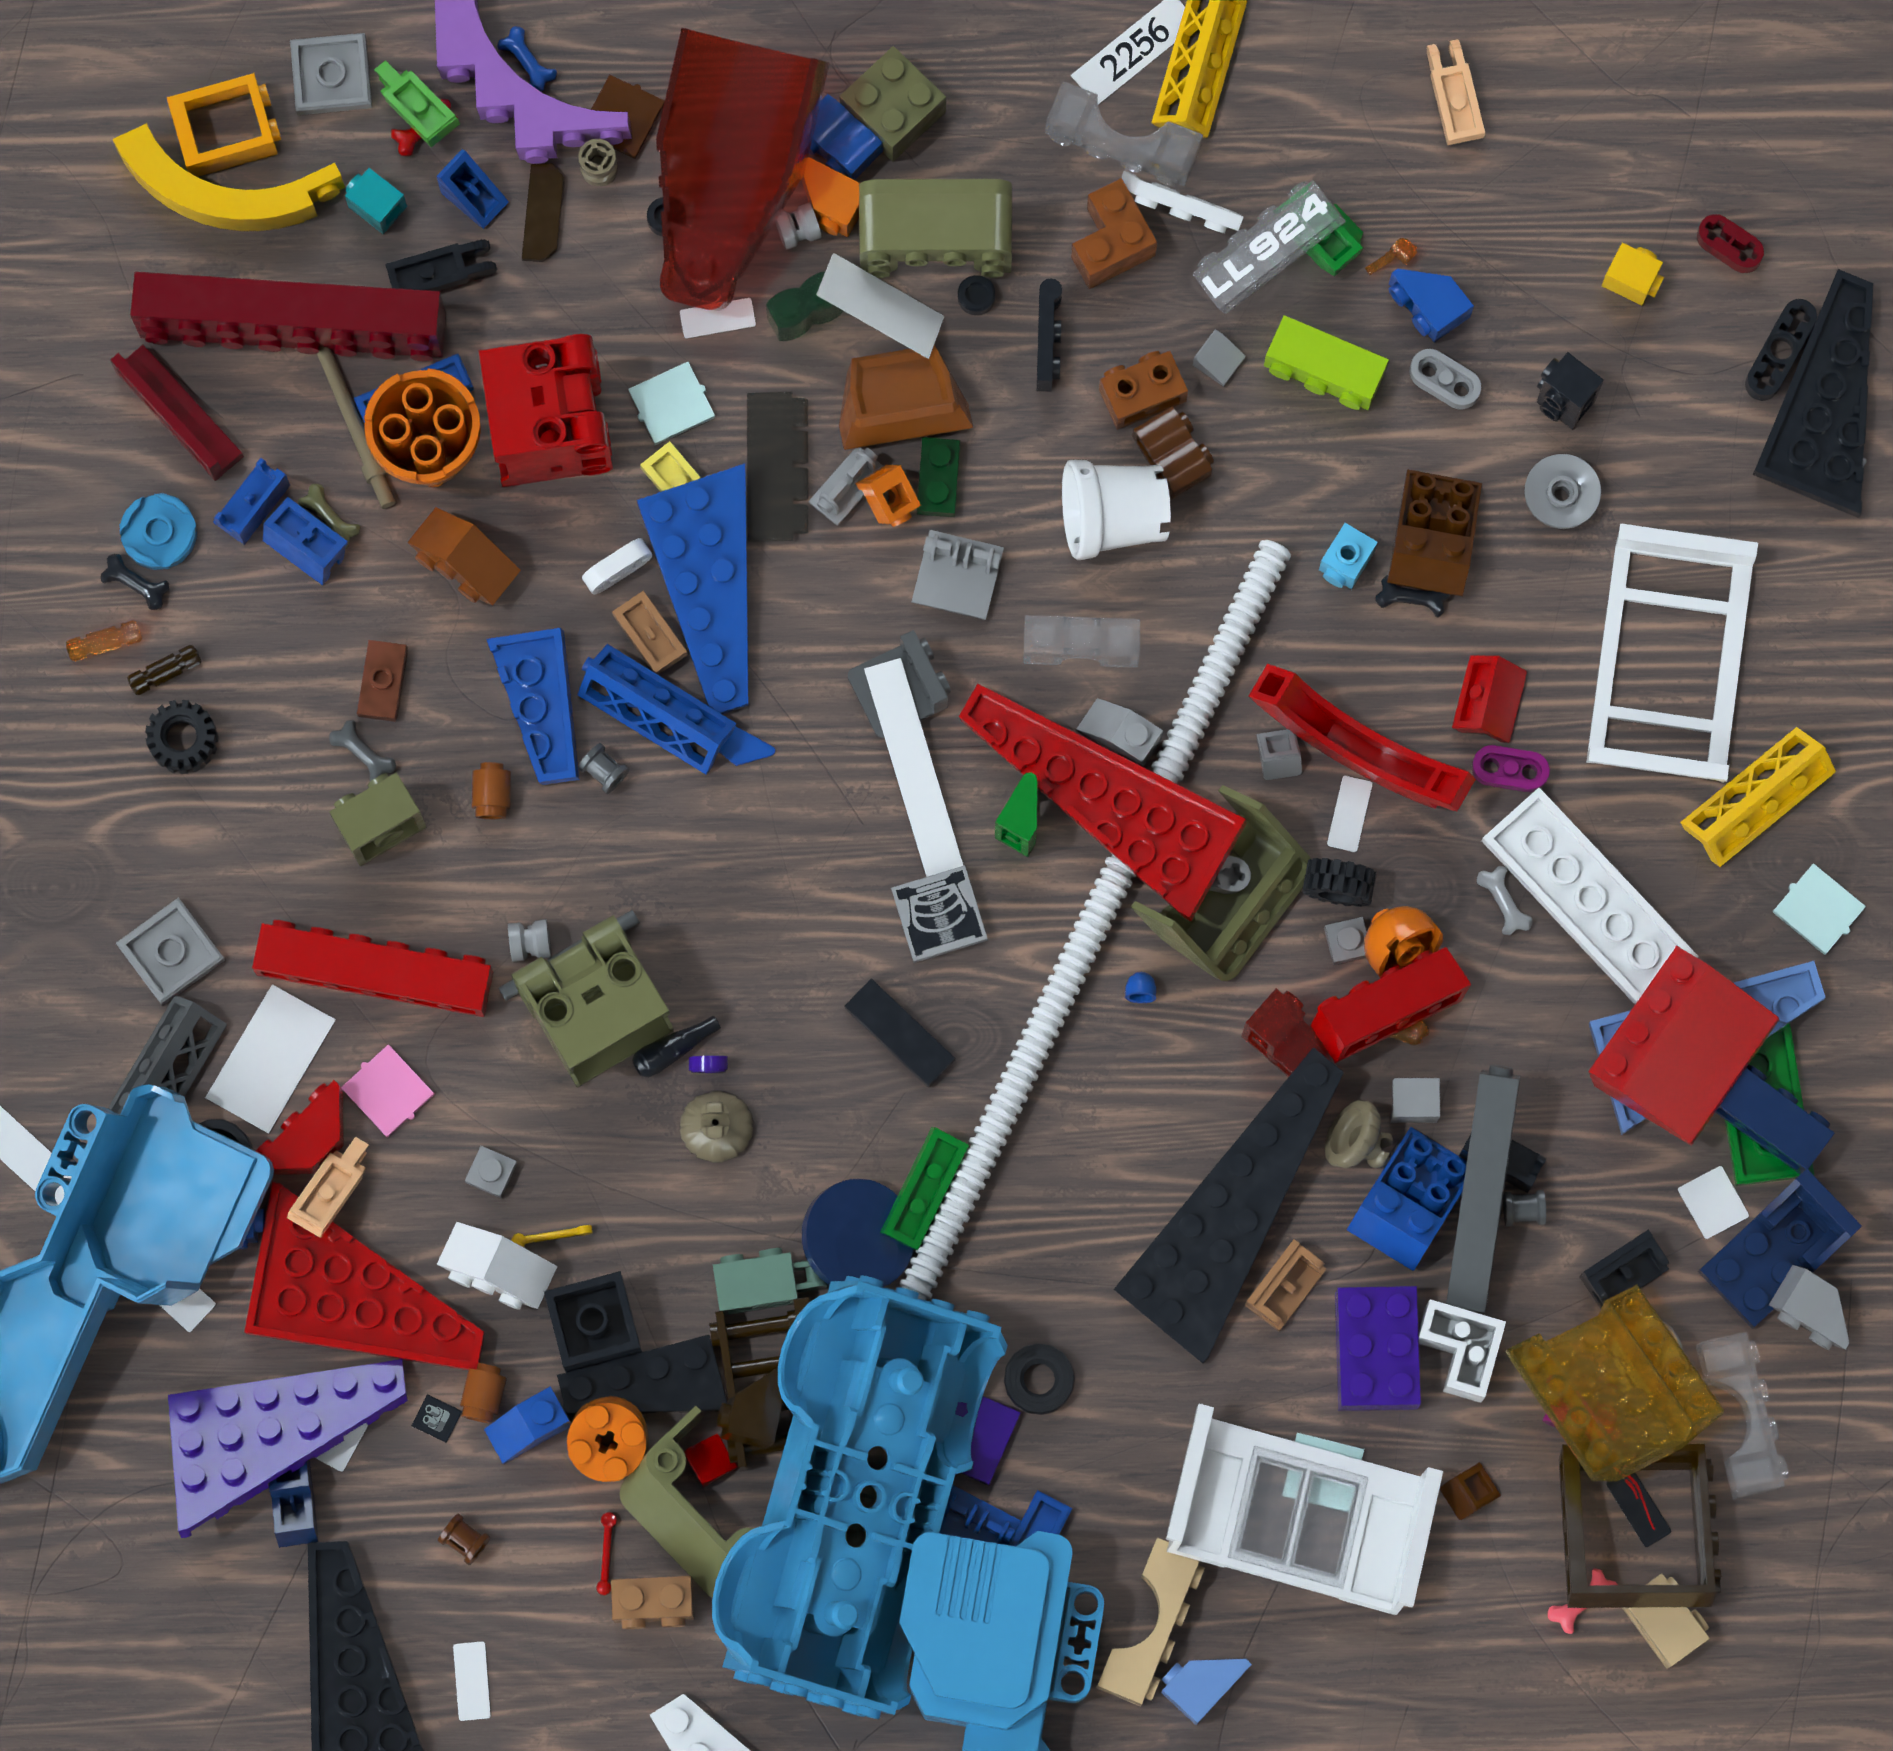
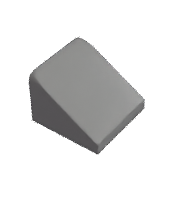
[1193,329,1246,387]
[1256,729,1302,780]

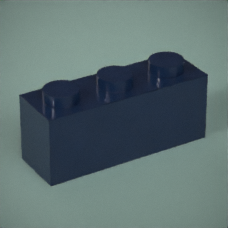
[1715,1064,1835,1174]

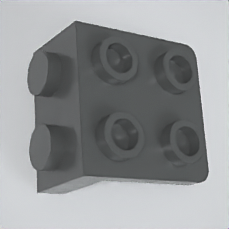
[848,630,951,738]

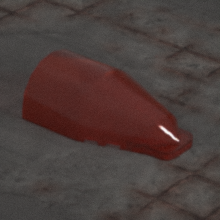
[656,28,830,311]

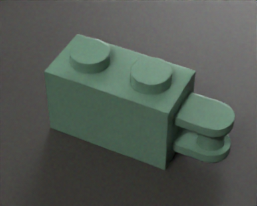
[713,1248,828,1316]

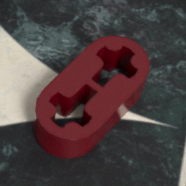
[1697,214,1764,273]

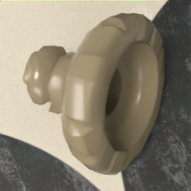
[680,1091,753,1163]
[1324,1100,1393,1168]

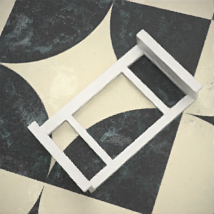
[1586,524,1758,783]

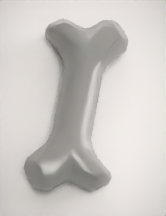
[1476,866,1533,936]

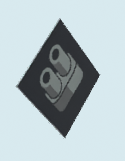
[411,1394,462,1443]

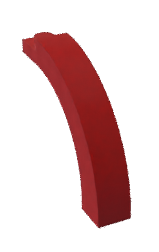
[1249,664,1476,812]

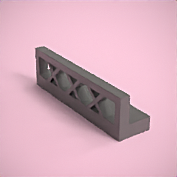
[108,995,227,1114]

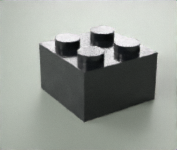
[544,1271,642,1372]

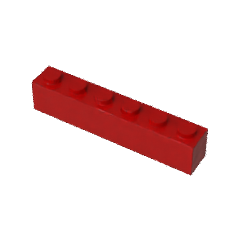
[252,920,494,1017]

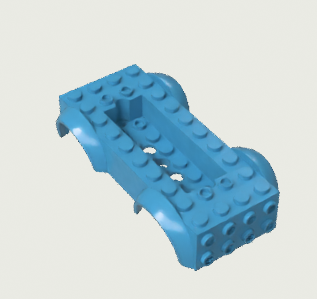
[712,1275,1008,1720]

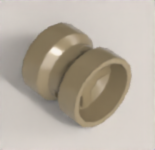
[578,139,618,187]

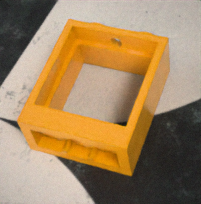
[167,73,281,177]

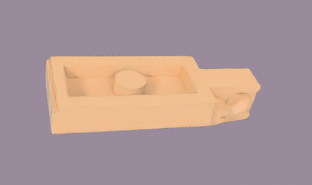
[287,1137,369,1238]

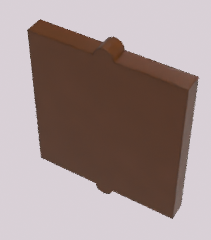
[591,74,665,159]

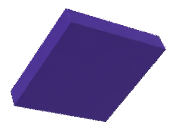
[955,1396,1021,1486]

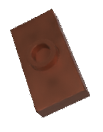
[357,640,408,722]

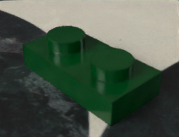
[917,437,960,517]

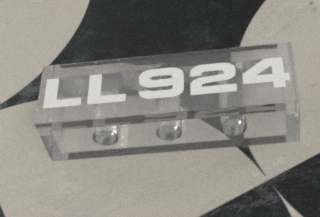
[1192,180,1346,314]

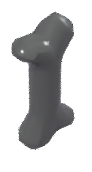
[329,720,396,781]

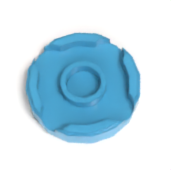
[120,493,197,570]

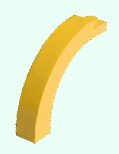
[112,123,345,231]

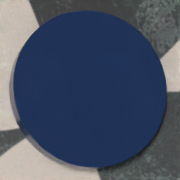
[802,1179,913,1288]

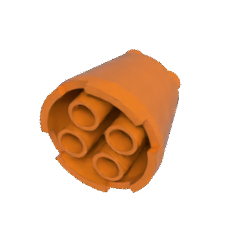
[364,368,481,487]

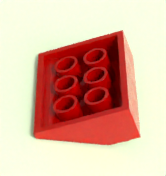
[1588,946,1779,1146]

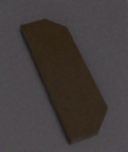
[522,162,564,262]

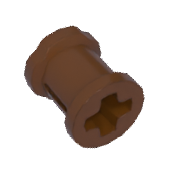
[438,1513,490,1565]

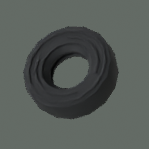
[1004,1343,1075,1415]

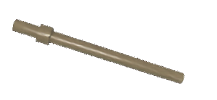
[317,347,396,509]

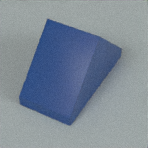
[436,149,509,229]

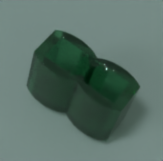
[766,271,843,341]

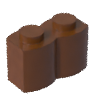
[1132,406,1214,499]

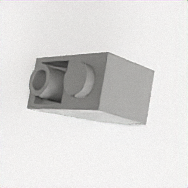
[1769,1265,1849,1350]

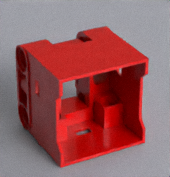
[479,334,613,487]

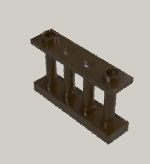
[709,1297,810,1472]

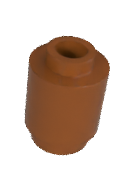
[472,762,511,820]
[460,1363,507,1424]

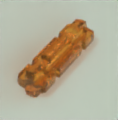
[66,620,142,661]

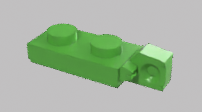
[374,60,460,147]

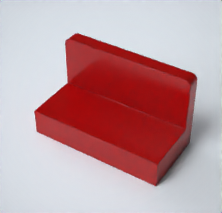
[1452,655,1527,743]

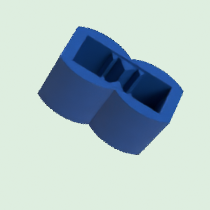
[797,94,883,180]

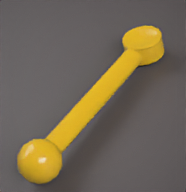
[511,1225,593,1247]

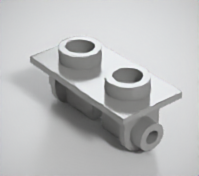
[808,447,883,526]

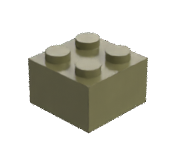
[839,46,946,162]
[329,772,427,866]

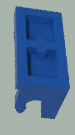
[213,458,290,545]
[263,497,348,586]

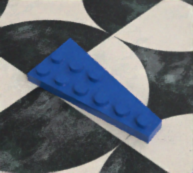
[637,463,748,714]

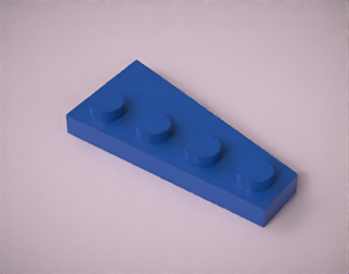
[486,628,580,785]

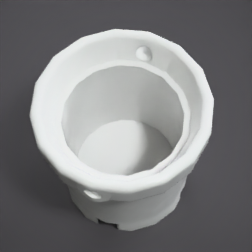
[1062,460,1171,560]

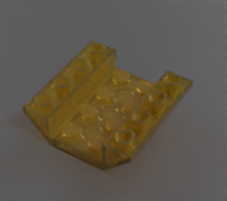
[1505,1285,1724,1481]

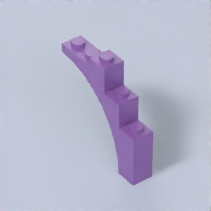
[435,0,632,164]

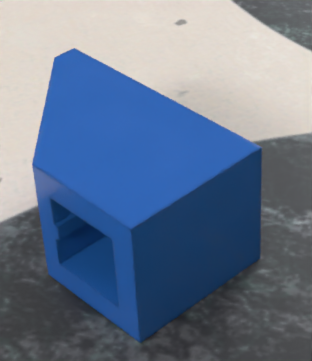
[1389,269,1474,343]

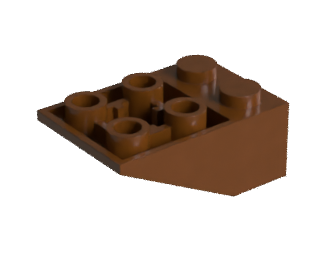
[1387,469,1482,596]

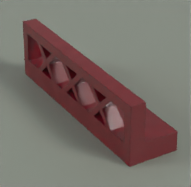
[110,345,244,481]

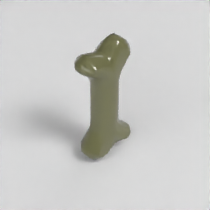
[297,484,361,549]

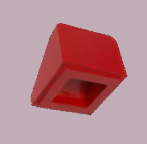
[684,1433,738,1488]

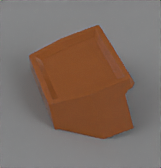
[839,344,973,450]

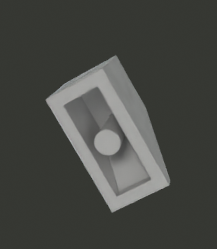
[1076,698,1163,767]

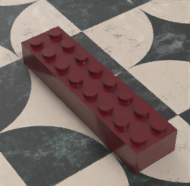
[130,272,446,362]

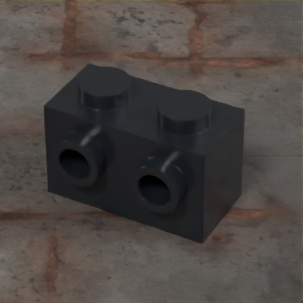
[1536,352,1604,429]

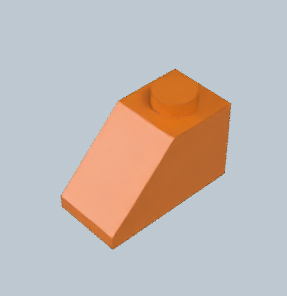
[798,154,860,238]

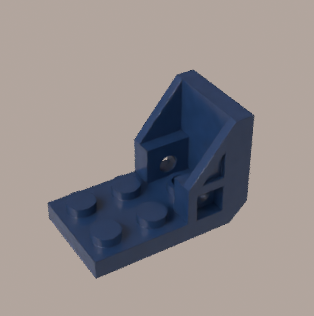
[1698,1169,1862,1329]

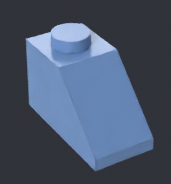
[1161,1659,1252,1725]

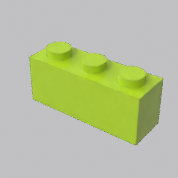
[1264,315,1389,410]

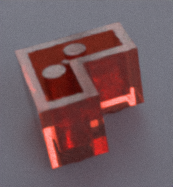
[1241,988,1329,1077]

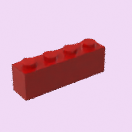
[1310,947,1471,1063]

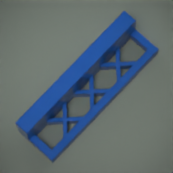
[577,644,737,774]

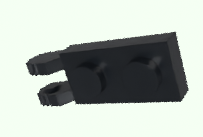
[385,239,497,291]

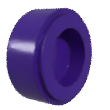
[689,1056,728,1073]

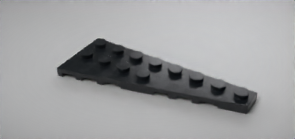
[1114,1047,1344,1364]

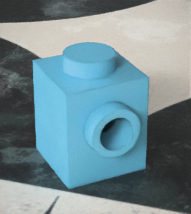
[1319,523,1378,590]

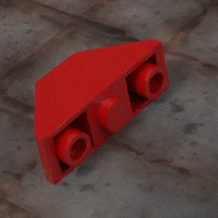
[256,1080,344,1175]

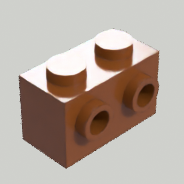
[1099,351,1188,430]

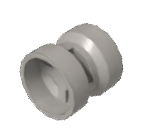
[774,202,822,250]
[508,919,551,962]

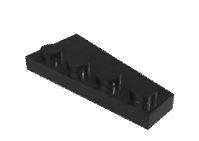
[557,1334,727,1415]

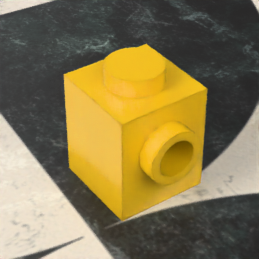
[1602,242,1665,306]

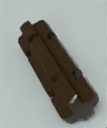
[127,645,201,695]

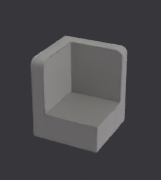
[1390,1078,1440,1123]

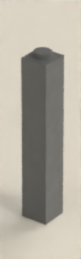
[1446,1065,1521,1313]

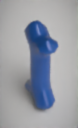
[497,26,557,92]

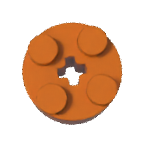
[567,1396,649,1482]

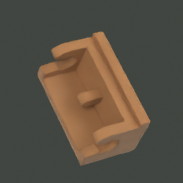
[1245,1239,1326,1332]

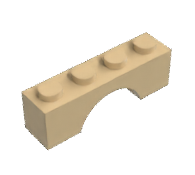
[1097,1538,1205,1707]

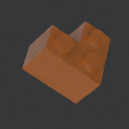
[1071,178,1157,289]
[407,507,521,606]

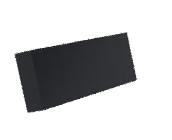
[844,979,955,1088]

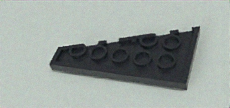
[1753,269,1873,518]
[308,1541,424,1751]

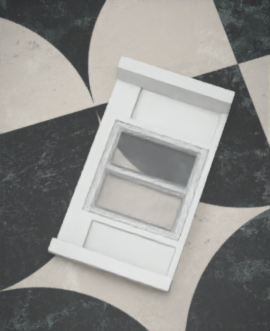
[1166,1404,1443,1615]

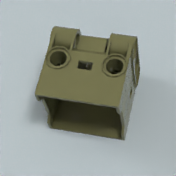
[511,915,674,1088]

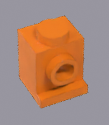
[855,465,921,527]

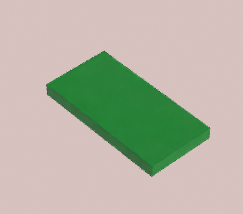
[1725,1023,1814,1186]

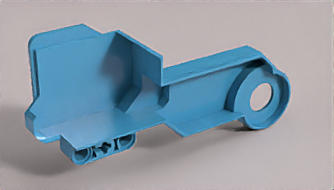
[0,1084,274,1484]
[899,1531,1104,1751]

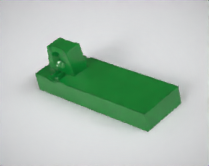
[880,1127,969,1250]

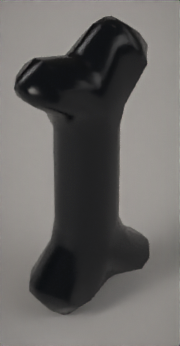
[101,554,169,610]
[1375,575,1450,618]

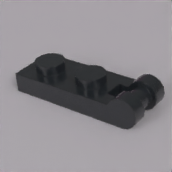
[1036,278,1062,392]

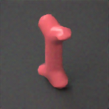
[1548,1568,1618,1634]

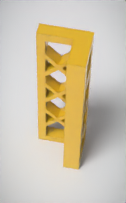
[1151,0,1248,138]
[1681,727,1836,867]

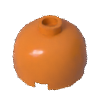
[1364,906,1443,977]

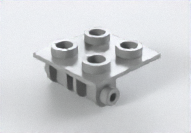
[911,530,1004,620]

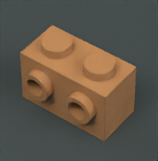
[611,1576,694,1629]

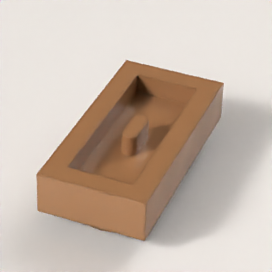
[612,590,688,675]

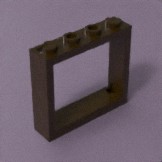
[1559,1444,1722,1608]

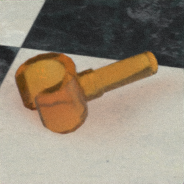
[1365,238,1417,276]

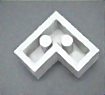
[437,1222,557,1310]
[1418,1299,1506,1403]

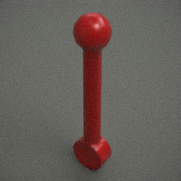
[596,1512,617,1595]

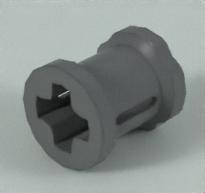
[578,743,630,794]
[1503,1190,1546,1226]

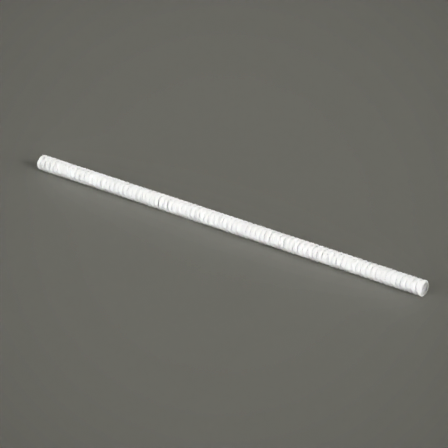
[900,540,1291,1300]

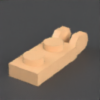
[1427,39,1485,145]

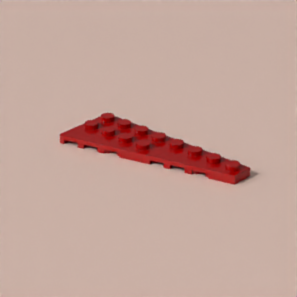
[959,684,1247,921]

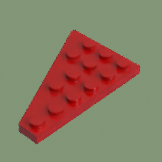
[244,1182,485,1370]

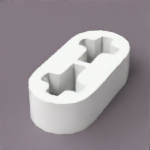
[582,538,653,595]

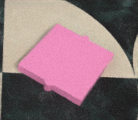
[341,1044,435,1138]

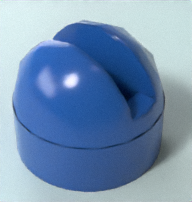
[1125,971,1157,1003]

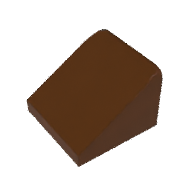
[1440,1462,1501,1520]

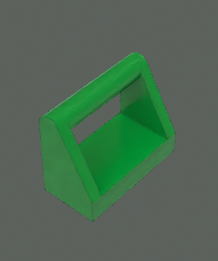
[994,772,1037,857]

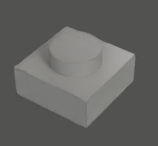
[1324,917,1367,965]
[465,1146,517,1198]

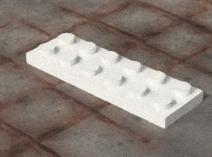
[1481,788,1699,1004]

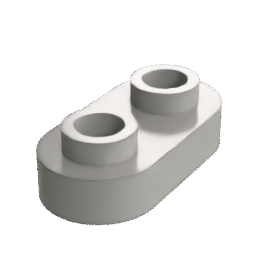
[1410,349,1481,409]

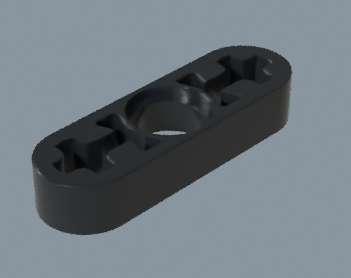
[1745,299,1817,401]

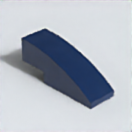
[269,1459,318,1548]

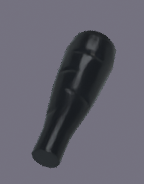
[632,1016,721,1078]

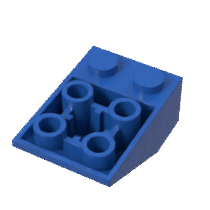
[1347,1127,1467,1271]

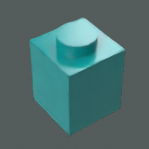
[345,168,407,234]

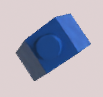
[484,1386,571,1464]

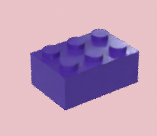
[1335,1286,1421,1411]

